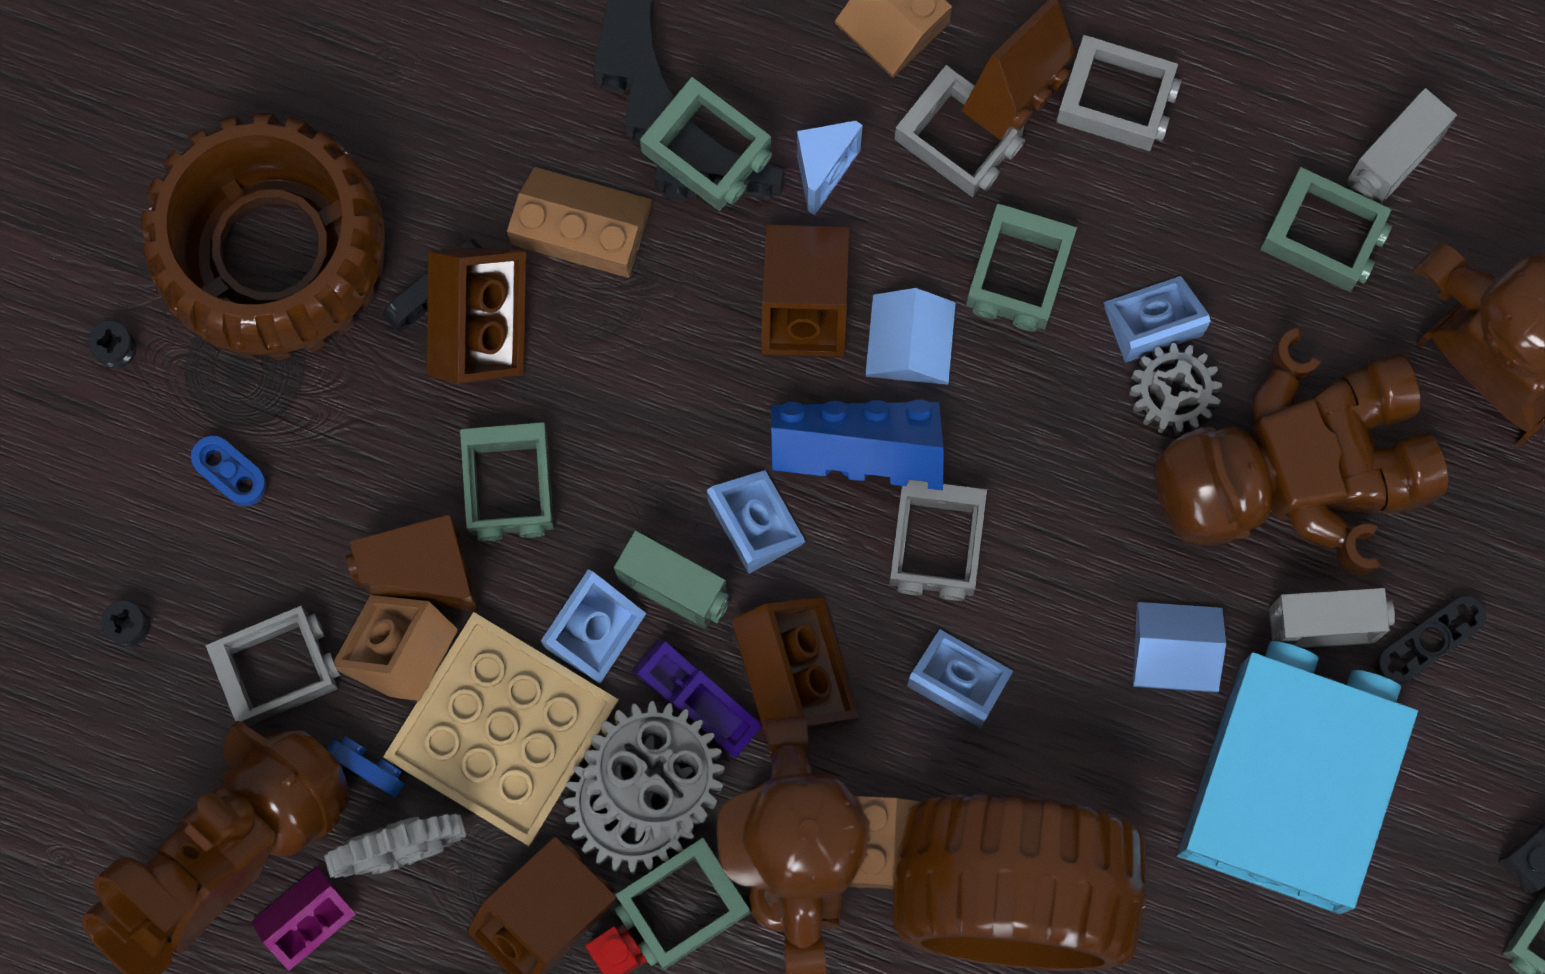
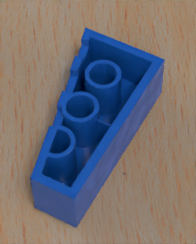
[771,400,944,490]

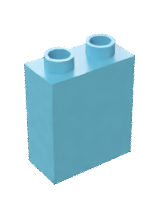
[1177,641,1418,914]

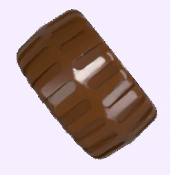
[141,113,385,360]
[893,795,1147,971]

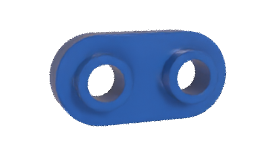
[191,436,267,507]
[327,736,405,798]

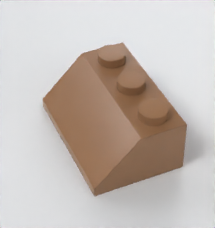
[507,167,653,278]

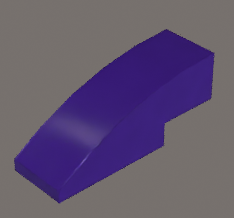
[631,639,762,758]

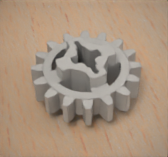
[1129,343,1222,436]

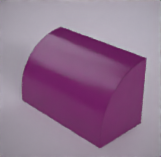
[251,866,356,971]

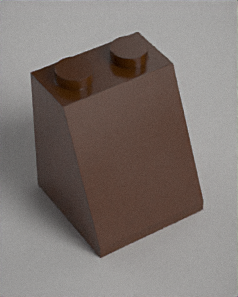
[761,224,849,357]
[346,514,479,612]
[466,837,616,974]

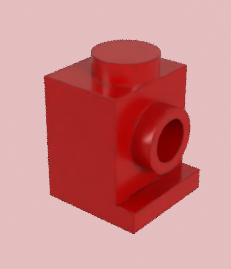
[585,924,647,974]

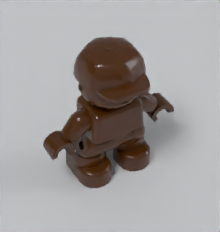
[1412,243,1545,449]
[1154,328,1448,576]
[717,715,871,974]
[82,721,349,974]

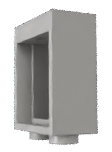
[1056,35,1182,151]
[895,65,1025,198]
[1346,88,1457,204]
[889,480,987,601]
[1269,588,1395,648]
[205,606,340,727]

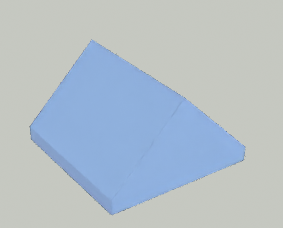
[797,121,862,215]
[1103,276,1210,363]
[865,288,956,385]
[707,470,806,574]
[541,569,646,684]
[1133,602,1226,693]
[907,629,1013,728]

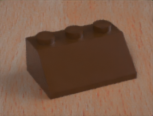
[961,0,1076,140]
[427,248,526,384]
[732,597,859,741]

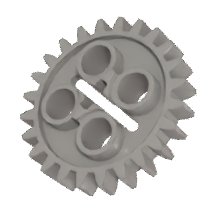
[583,701,725,843]
[563,735,701,874]
[324,814,466,878]

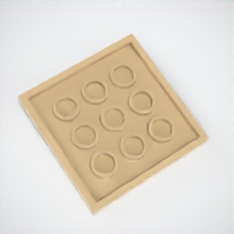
[383,612,619,847]

